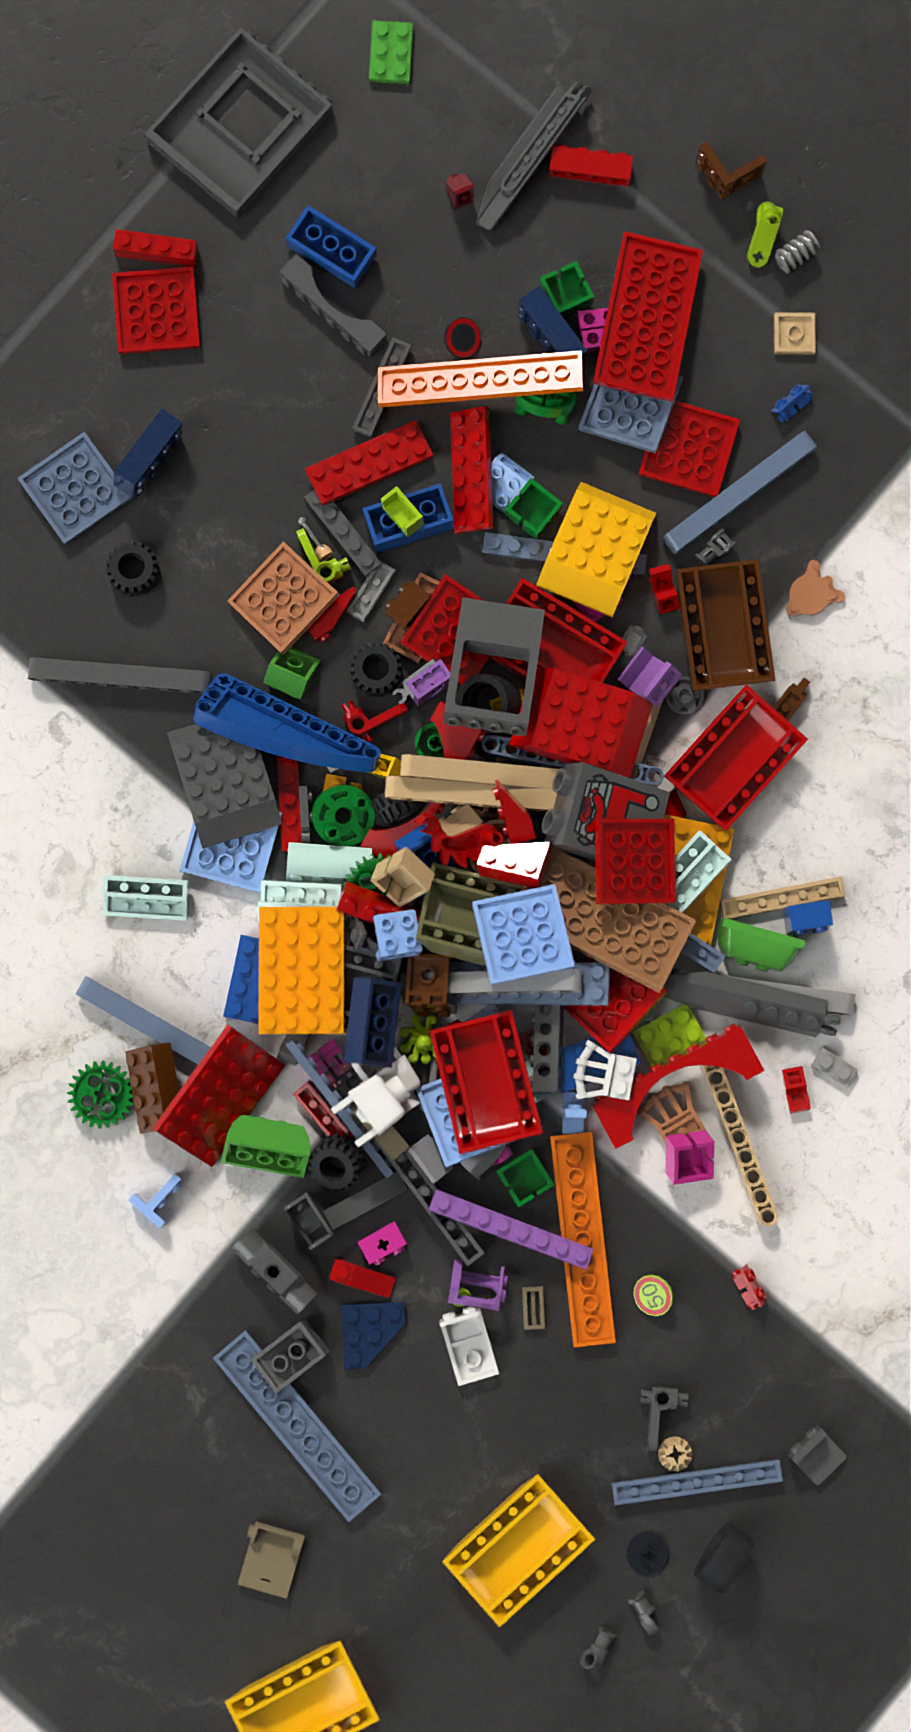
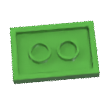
[369,21,413,84]

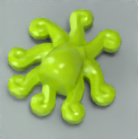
[399,1014,437,1065]

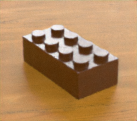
[125,1042,179,1134]

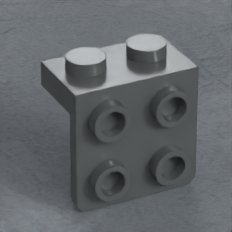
[788,1426,846,1485]

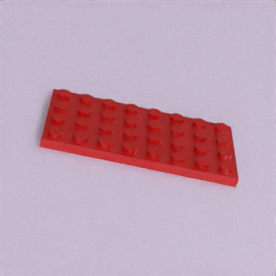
[592,231,703,402]

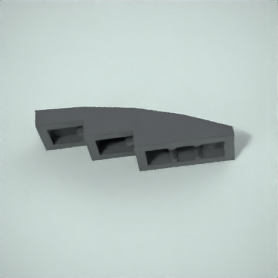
[323,1172,408,1230]

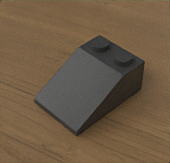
[251,1318,330,1393]

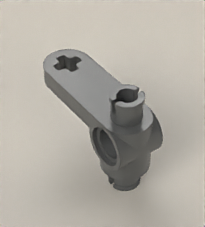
[640,1386,688,1452]

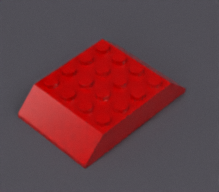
[488,578,628,683]
[509,668,653,778]
[664,685,808,832]
[430,1010,543,1154]

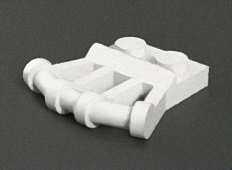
[573,1040,637,1100]

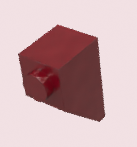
[445,173,474,209]

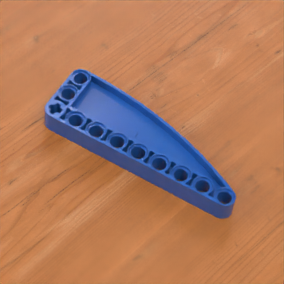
[193,673,381,772]

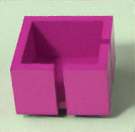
[665,1130,715,1185]

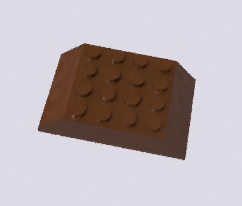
[676,559,775,691]

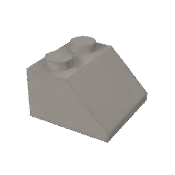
[408,1134,453,1183]

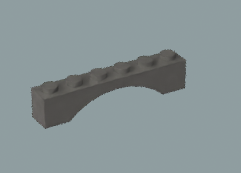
[280,254,387,357]

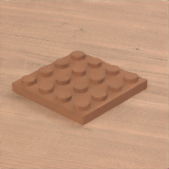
[227,541,340,655]

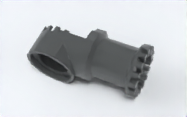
[628,1590,660,1637]
[580,1627,616,1671]

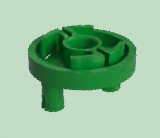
[515,392,577,425]
[312,784,375,847]

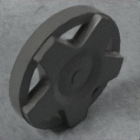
[665,676,704,715]

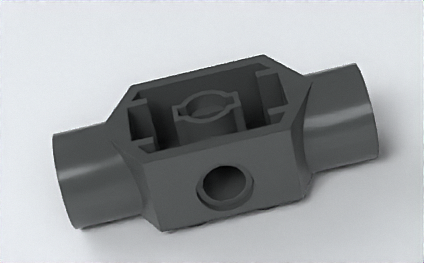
[231,1228,318,1314]

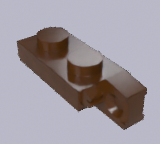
[773,677,810,721]

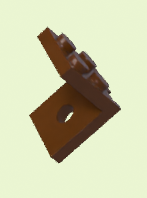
[696,141,767,200]
[405,954,457,1017]

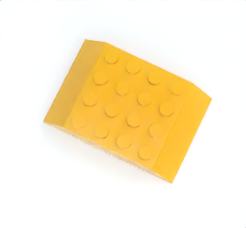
[536,482,656,617]
[442,1474,595,1627]
[225,1641,379,1732]

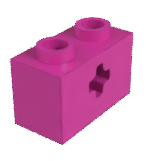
[358,1221,407,1266]

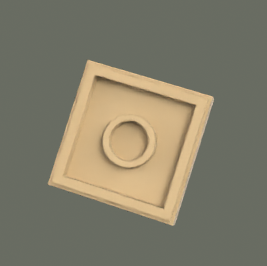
[774,313,816,355]

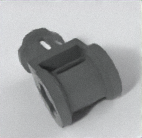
[694,528,737,566]

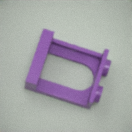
[406,659,450,707]
[448,1259,507,1311]

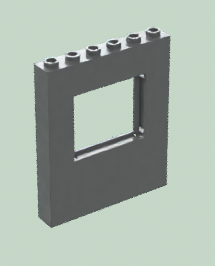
[145,28,333,218]

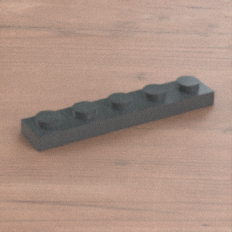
[352,337,411,438]
[304,490,382,577]

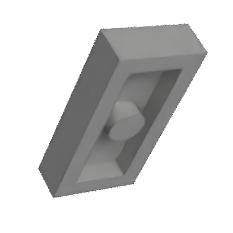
[811,1047,858,1087]

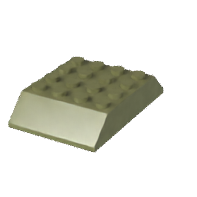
[415,862,523,966]

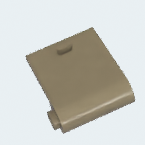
[238,1521,305,1599]

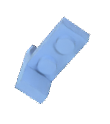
[562,1092,587,1134]
[128,1173,183,1229]

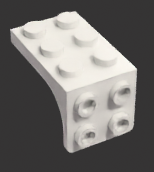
[439,1306,499,1386]

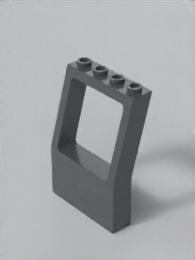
[443,598,545,736]

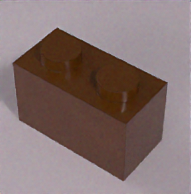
[385,580,431,631]

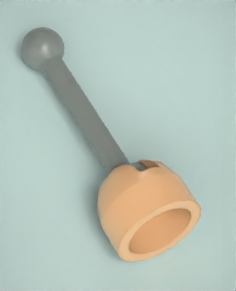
[298,517,333,562]

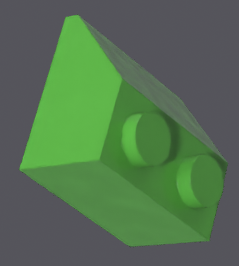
[263,647,320,700]

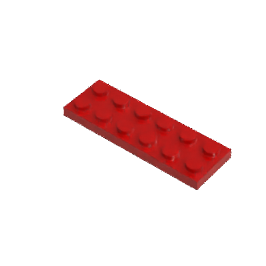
[450,406,493,534]
[305,420,433,506]

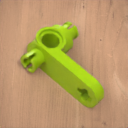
[747,202,783,267]
[296,528,351,585]

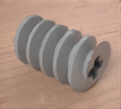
[775,230,820,274]

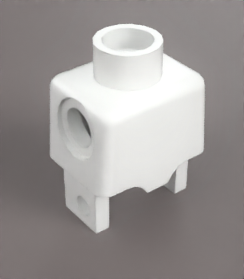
[351,1046,421,1113]
[331,1075,411,1147]

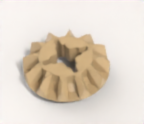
[658,1437,692,1471]

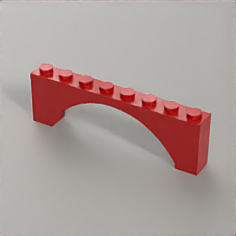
[360,700,487,859]
[591,1023,765,1149]

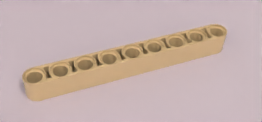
[400,755,559,789]
[385,776,557,812]
[700,1065,778,1227]

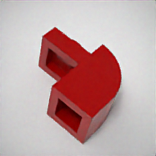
[649,564,679,614]

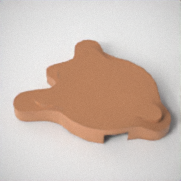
[786,560,845,616]

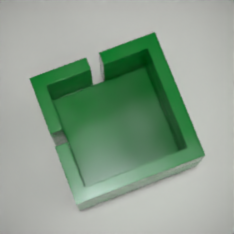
[539,261,594,318]
[505,478,563,539]
[496,1149,554,1207]

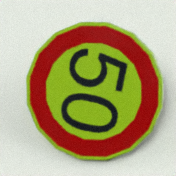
[634,1275,673,1316]

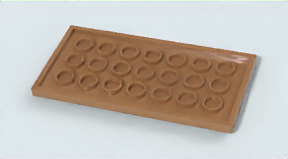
[521,847,696,993]

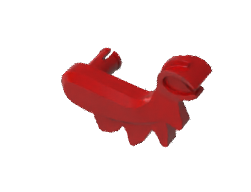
[415,812,503,868]

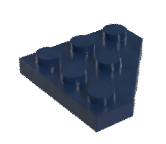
[341,1302,406,1369]

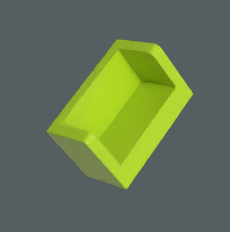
[381,486,424,537]

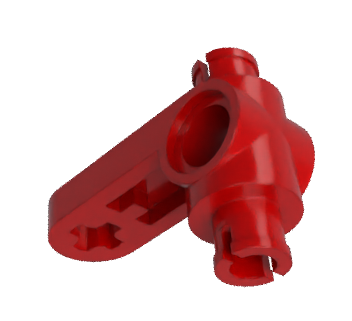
[341,700,409,743]

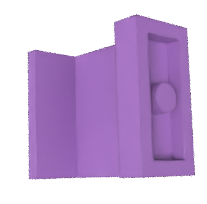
[617,647,682,707]

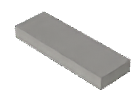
[346,560,396,623]

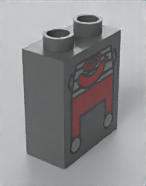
[542,763,670,862]

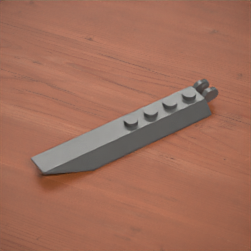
[476,82,592,231]
[663,971,841,1037]

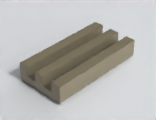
[522,1286,545,1330]

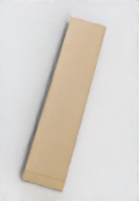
[719,877,845,919]

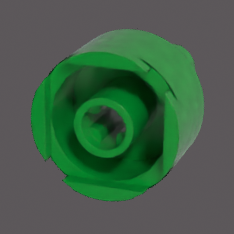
[415,722,444,758]

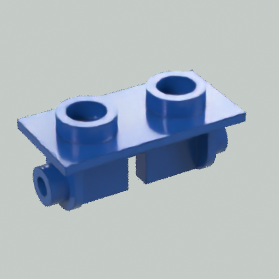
[771,384,813,422]

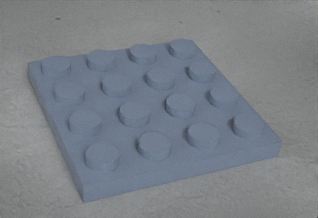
[578,375,683,454]
[17,432,132,545]

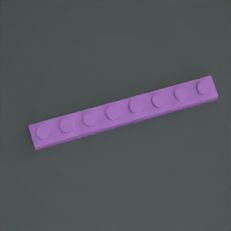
[428,1190,593,1269]

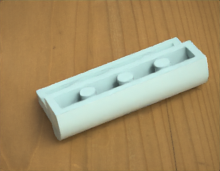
[664,830,732,913]
[286,842,372,888]
[103,875,189,921]
[258,880,343,923]

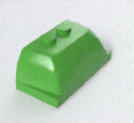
[718,918,805,972]
[221,1115,311,1178]

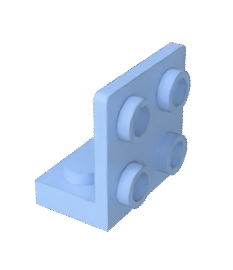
[491,453,535,513]
[373,910,423,962]

